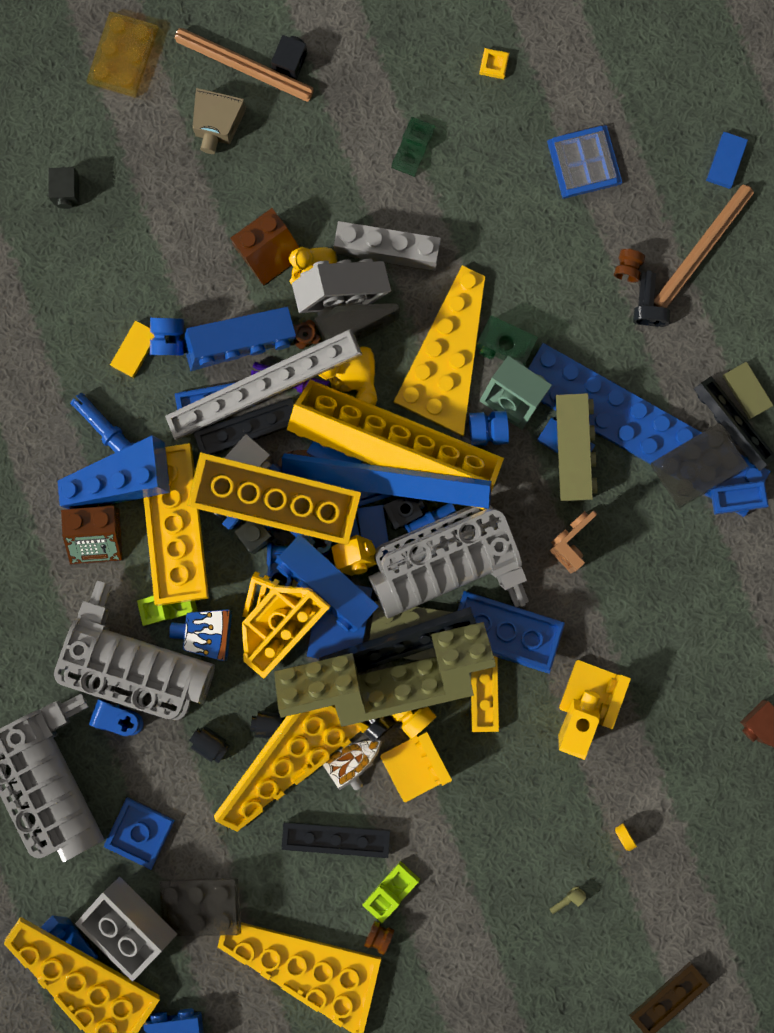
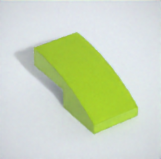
[137,596,198,626]
[362,861,420,923]

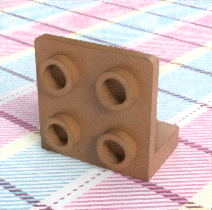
[550,511,597,573]

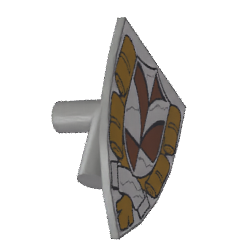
[323,740,382,790]

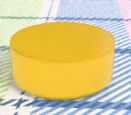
[615,823,637,851]

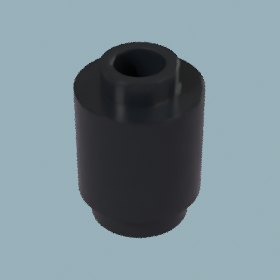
[250,711,286,739]
[189,726,230,763]

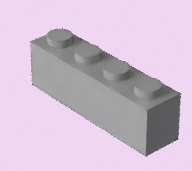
[334,221,441,271]

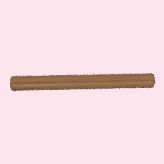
[175,28,314,102]
[654,184,754,308]

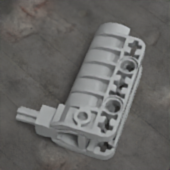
[368,505,529,619]
[54,581,215,721]
[0,693,105,862]

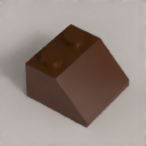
[230,208,300,286]

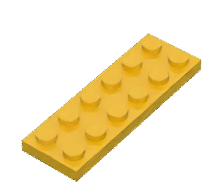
[144,443,209,606]

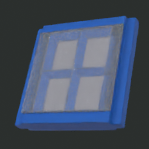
[547,125,622,199]

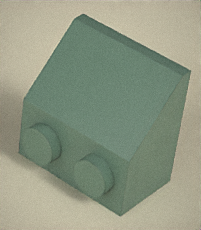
[480,356,552,430]

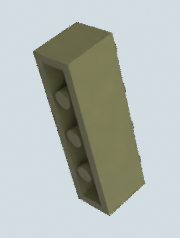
[556,393,597,501]

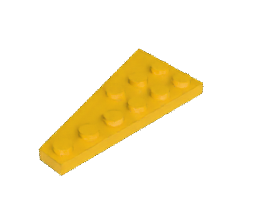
[394,265,485,436]
[214,705,369,832]
[4,917,160,1033]
[217,918,381,1033]

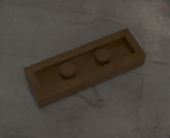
[629,962,710,1033]

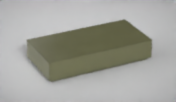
[723,362,773,420]

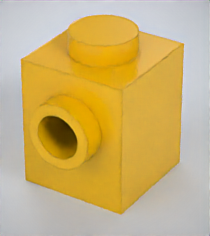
[331,535,377,576]

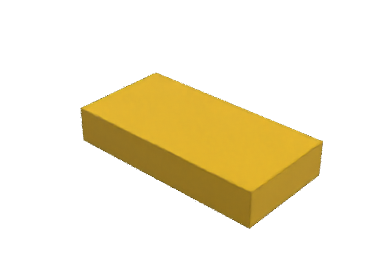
[110,320,154,378]

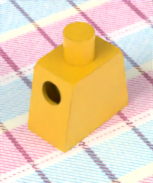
[558,690,600,760]

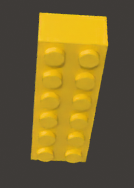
[187,452,361,545]

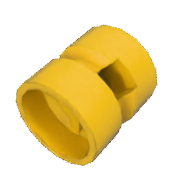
[390,706,437,739]

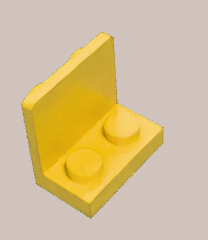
[559,660,631,729]
[380,730,452,802]

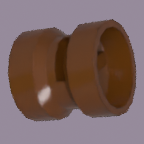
[614,249,645,283]

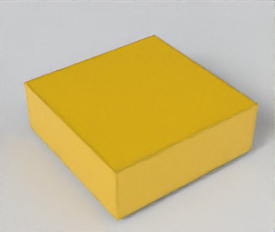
[479,48,509,79]

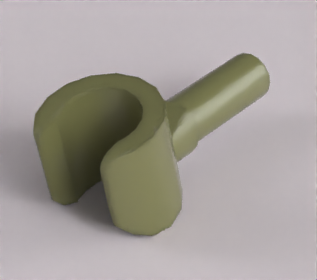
[549,887,586,914]

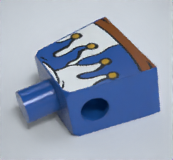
[170,610,232,661]

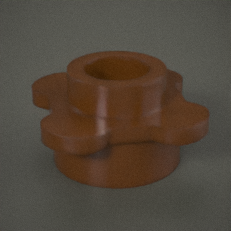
[293,320,320,349]

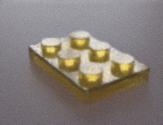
[86,12,159,98]

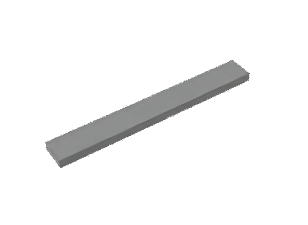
[165,329,363,440]

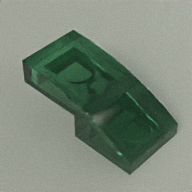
[391,117,435,177]

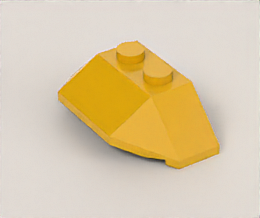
[242,585,330,679]

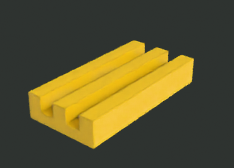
[243,571,280,618]

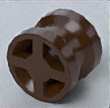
[364,921,394,955]

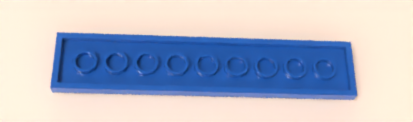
[528,343,771,517]

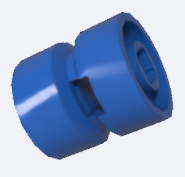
[150,318,184,356]
[469,411,509,446]

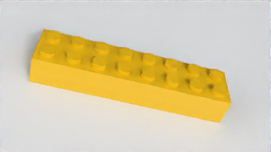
[287,380,504,510]

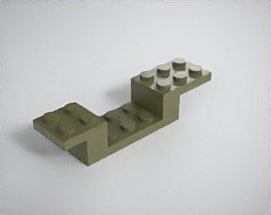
[274,622,496,727]

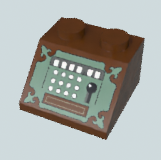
[61,506,122,564]

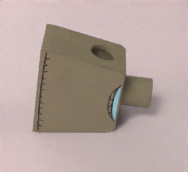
[193,88,246,154]

